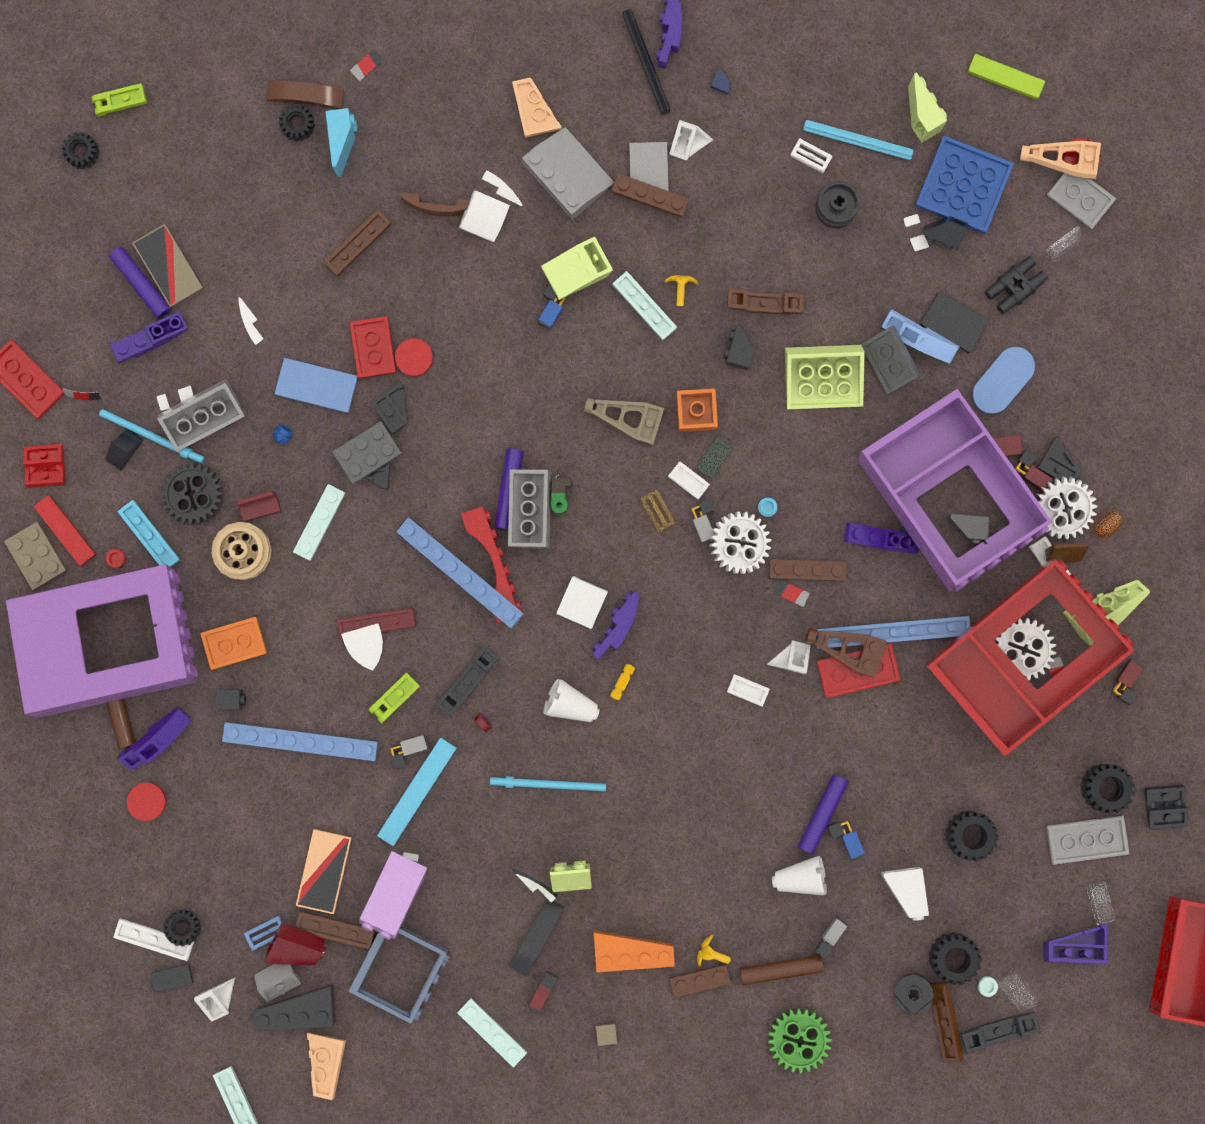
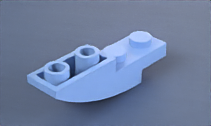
[882,309,960,363]

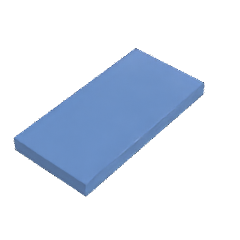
[275,358,358,413]

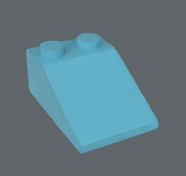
[326,108,358,177]

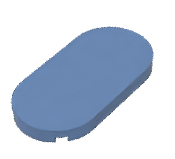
[972,347,1035,414]

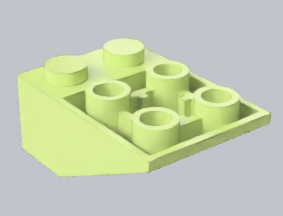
[908,73,947,143]
[541,237,613,300]
[550,861,592,892]

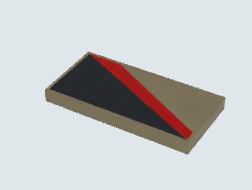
[132,224,204,308]

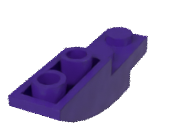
[656,0,682,69]
[109,312,188,364]
[844,523,918,554]
[592,591,639,660]
[118,707,191,771]

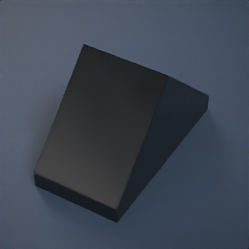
[105,429,143,471]

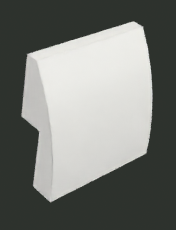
[459,191,510,242]
[556,576,608,629]

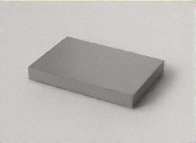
[629,142,668,191]
[1047,173,1116,230]

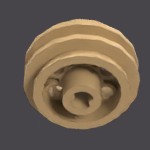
[211,522,272,580]

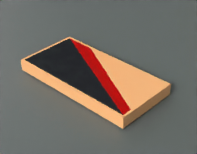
[296,829,352,914]

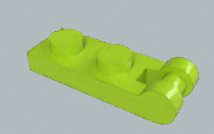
[91,83,147,117]
[368,673,421,724]

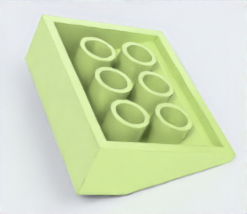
[785,345,864,409]

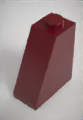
[264,923,326,965]

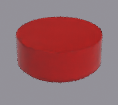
[106,549,126,568]

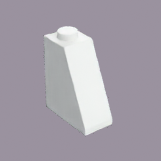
[881,867,929,920]

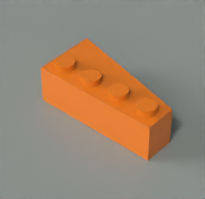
[594,930,675,972]

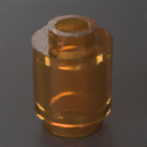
[1095,510,1124,538]

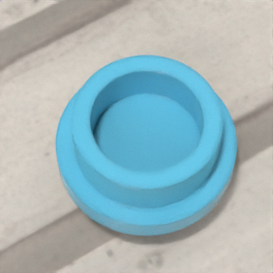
[758,498,777,517]

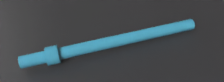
[99,409,205,464]
[490,776,606,791]

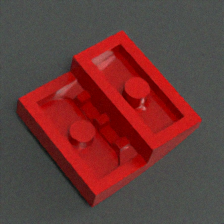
[23,444,65,488]

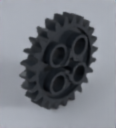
[160,462,224,525]

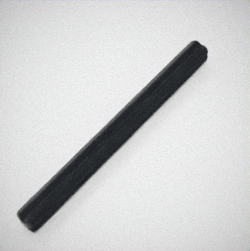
[622,9,670,115]

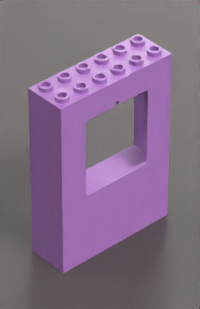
[857,389,1052,592]
[6,564,198,718]

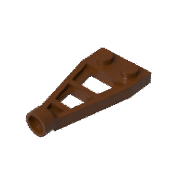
[805,628,887,678]

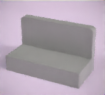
[254,964,301,1002]

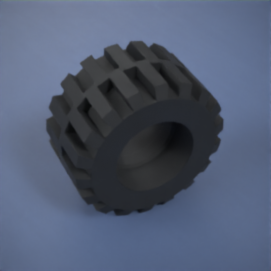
[1081,764,1135,813]
[945,811,998,861]
[929,933,982,985]

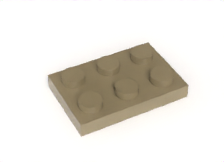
[4,522,67,591]

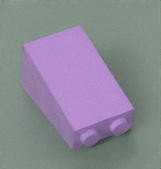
[359,851,427,940]

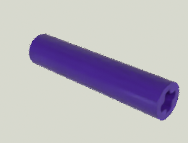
[109,247,171,319]
[494,448,524,530]
[797,774,849,855]

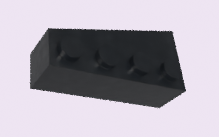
[253,983,336,1031]

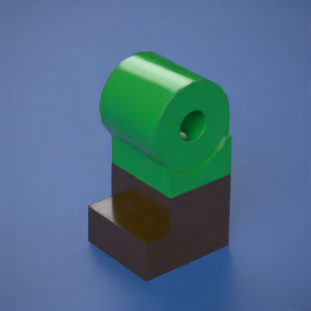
[551,478,572,514]

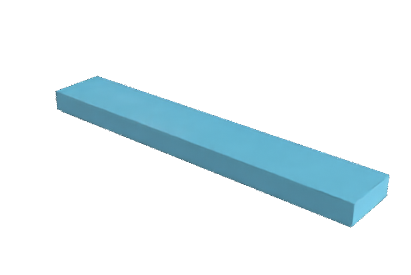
[377,738,457,846]

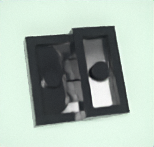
[1145,785,1188,829]

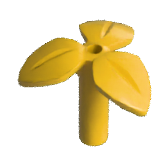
[665,275,698,306]
[697,935,730,966]

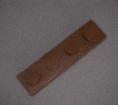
[612,173,689,218]
[324,209,392,276]
[769,559,847,581]
[295,911,375,949]
[931,982,964,1062]

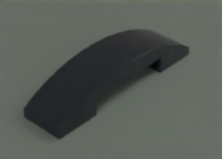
[436,645,500,717]
[509,899,565,976]
[961,1012,1041,1054]

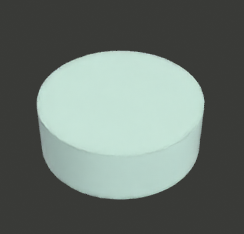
[977,976,998,997]

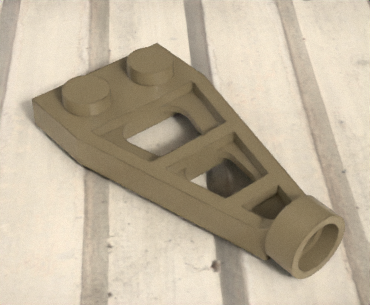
[584,397,664,445]

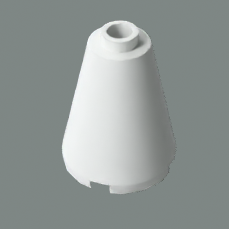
[544,679,599,722]
[772,856,827,895]

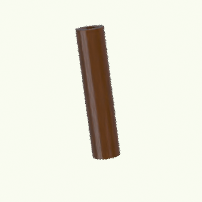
[98,666,135,749]
[739,955,823,986]

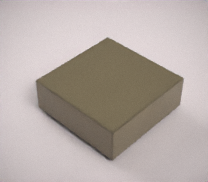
[596,1023,617,1046]

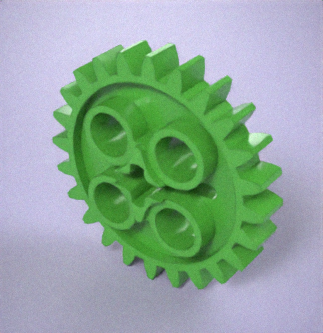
[768,1007,832,1073]

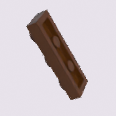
[670,964,731,998]

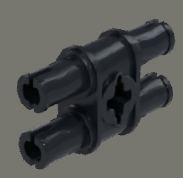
[984,256,1048,314]

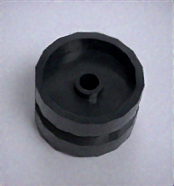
[816,181,860,229]

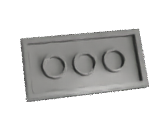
[1046,815,1130,865]

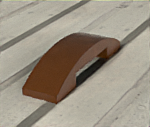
[267,81,344,109]
[401,193,470,216]
[727,289,804,314]

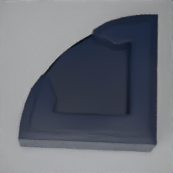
[710,69,730,95]

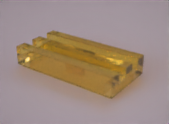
[640,489,675,532]

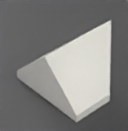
[669,120,713,160]
[767,640,811,674]
[194,978,235,1022]

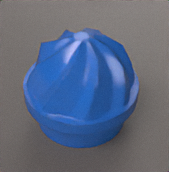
[273,424,293,444]

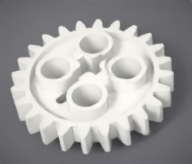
[1037,477,1097,539]
[709,512,771,574]
[995,618,1056,680]

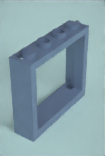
[348,926,449,1024]

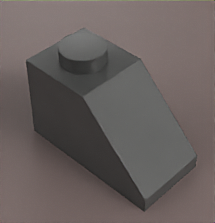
[948,514,989,545]

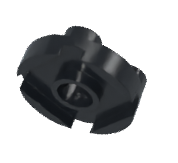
[894,973,934,1014]

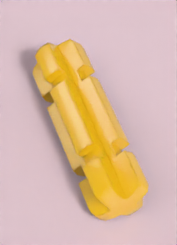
[610,664,635,700]

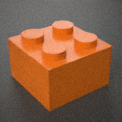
[676,389,718,432]

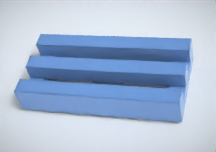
[244,915,283,951]

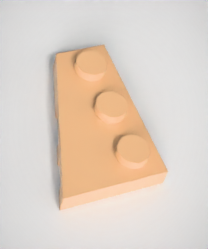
[512,78,562,138]
[307,1032,346,1100]

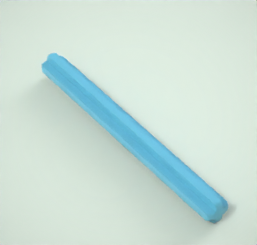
[803,120,913,160]

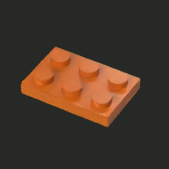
[200,617,268,670]

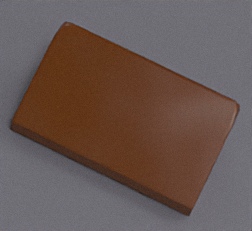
[1045,543,1089,563]

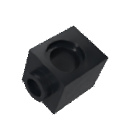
[216,690,246,710]

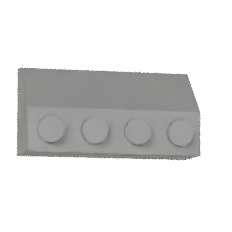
[157,379,245,452]
[508,470,551,549]

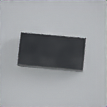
[150,963,194,992]

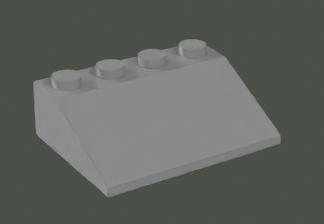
[522,127,614,220]

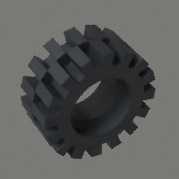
[279,104,315,141]
[62,132,99,169]
[163,909,201,947]

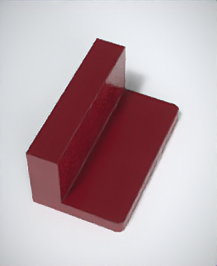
[236,491,281,522]

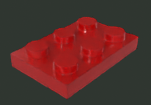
[349,316,396,379]

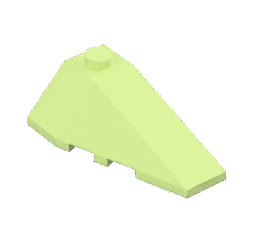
[1064,580,1150,646]

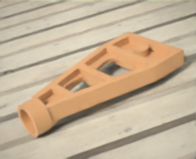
[1020,141,1101,179]

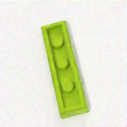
[967,54,1045,100]

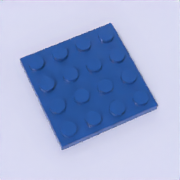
[915,136,1014,234]

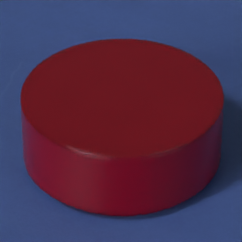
[474,713,492,732]

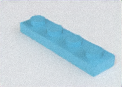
[117,500,181,567]

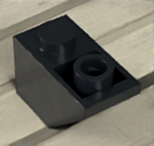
[923,216,968,249]
[724,325,754,371]

